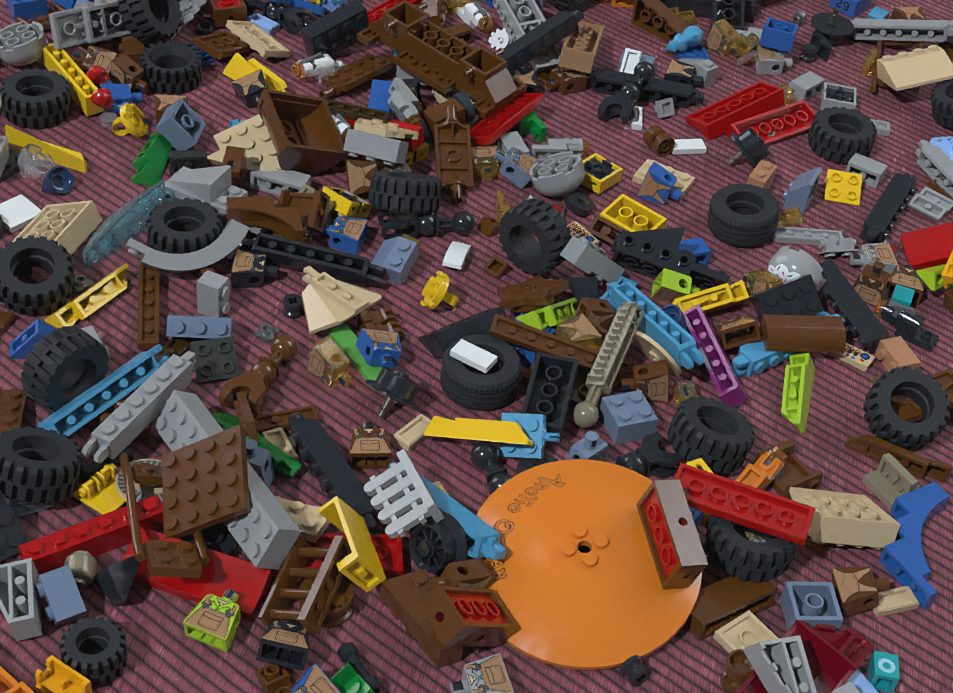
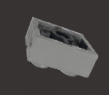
[820,82,857,110]

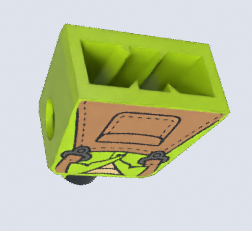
[651,268,700,303]
[183,589,241,653]

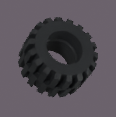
[59,616,128,688]

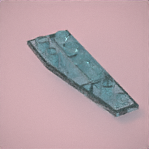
[82,180,165,269]

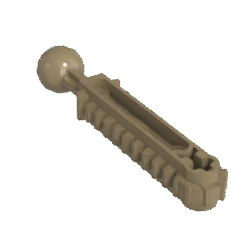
[572,302,643,428]

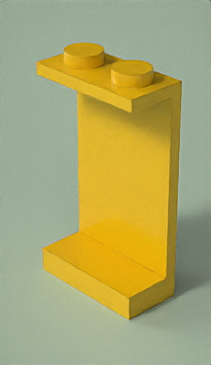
[318,496,386,592]

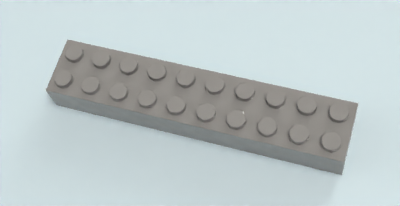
[154,390,301,570]

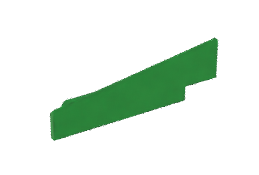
[130,131,172,187]
[211,413,302,478]

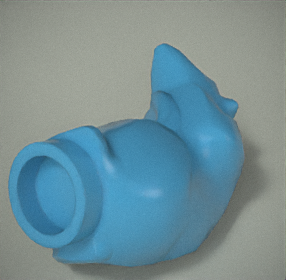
[665,26,704,52]

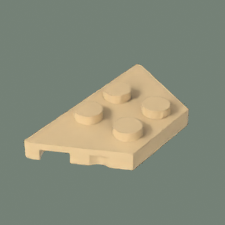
[354,118,419,140]

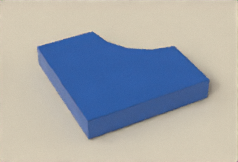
[673,44,711,61]

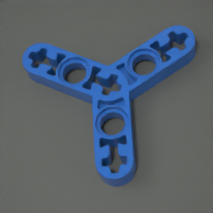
[271,0,326,16]

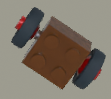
[415,92,475,145]

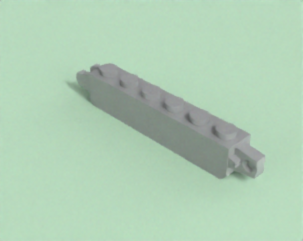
[847,18,953,42]
[915,140,953,197]
[82,351,196,463]

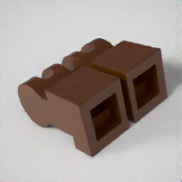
[356,307,405,343]

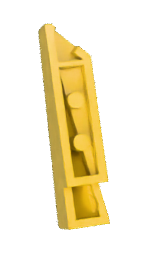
[223,53,287,92]
[5,125,87,173]
[44,263,129,328]
[672,280,749,314]
[423,416,534,446]

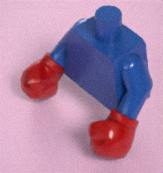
[86,65,142,117]

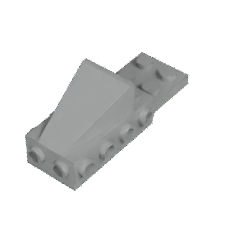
[49,0,131,49]
[493,0,561,72]
[161,165,267,234]

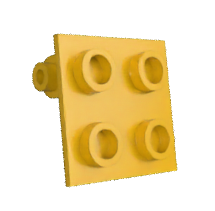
[824,169,863,206]
[73,463,127,515]

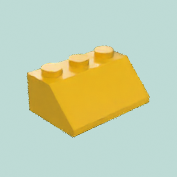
[600,194,667,232]

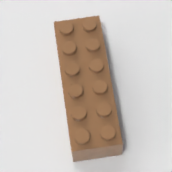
[558,21,604,74]

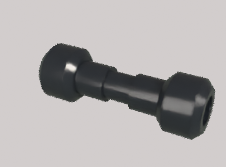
[79,446,134,480]
[337,642,382,693]

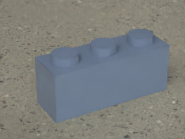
[167,315,233,339]

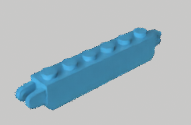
[608,281,705,369]
[732,311,845,377]
[37,344,169,436]
[389,463,506,560]

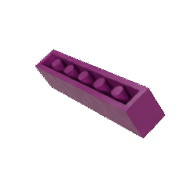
[683,304,748,407]

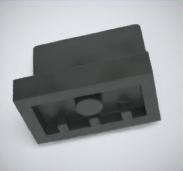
[169,150,208,176]
[189,336,240,384]

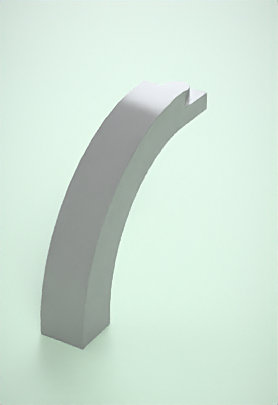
[124,219,249,273]

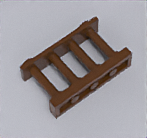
[258,535,352,634]

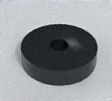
[565,192,594,216]

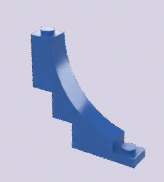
[878,482,950,610]

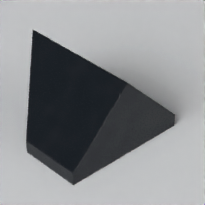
[562,277,598,304]
[94,555,140,606]

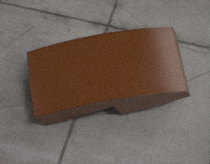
[255,664,294,693]

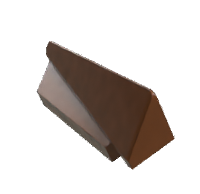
[844,434,952,483]

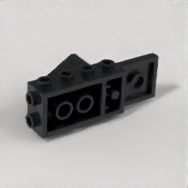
[611,227,731,289]

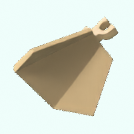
[302,266,382,335]

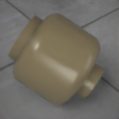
[64,551,97,589]

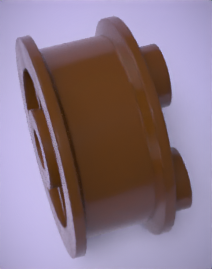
[299,575,354,628]

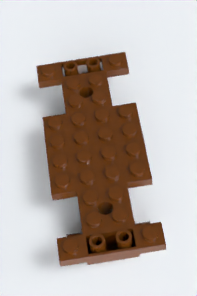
[356,0,528,119]

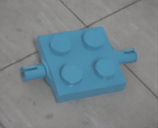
[499,413,560,459]

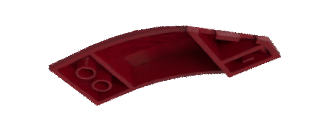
[735,620,875,693]

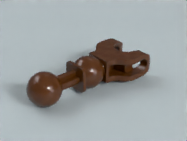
[219,335,298,415]

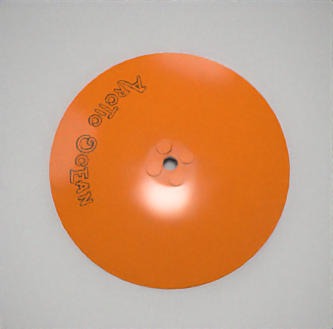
[467,459,703,670]

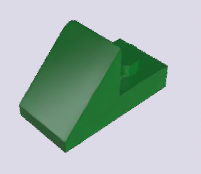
[519,111,547,143]
[329,662,375,693]

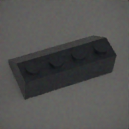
[418,306,507,358]

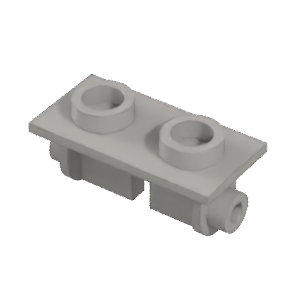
[817,237,859,258]

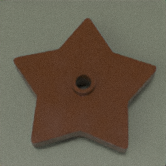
[497,275,569,312]

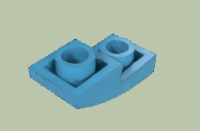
[867,6,891,19]

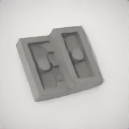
[907,186,953,222]

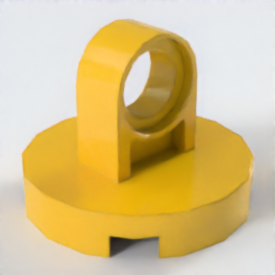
[112,102,148,138]
[420,271,460,310]

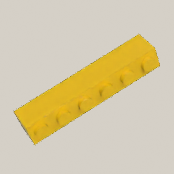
[42,43,104,116]

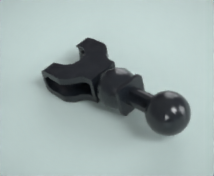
[244,0,317,33]
[597,61,655,125]
[378,209,475,240]
[615,432,686,478]
[470,441,512,495]

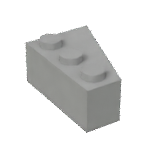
[343,128,409,166]
[560,235,625,286]
[0,558,42,641]
[742,635,817,693]

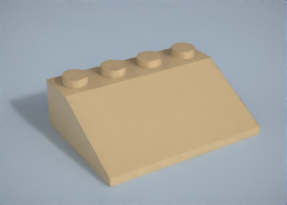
[877,45,953,91]
[12,200,102,255]
[789,487,901,550]

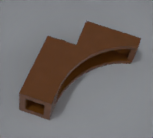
[226,196,306,242]

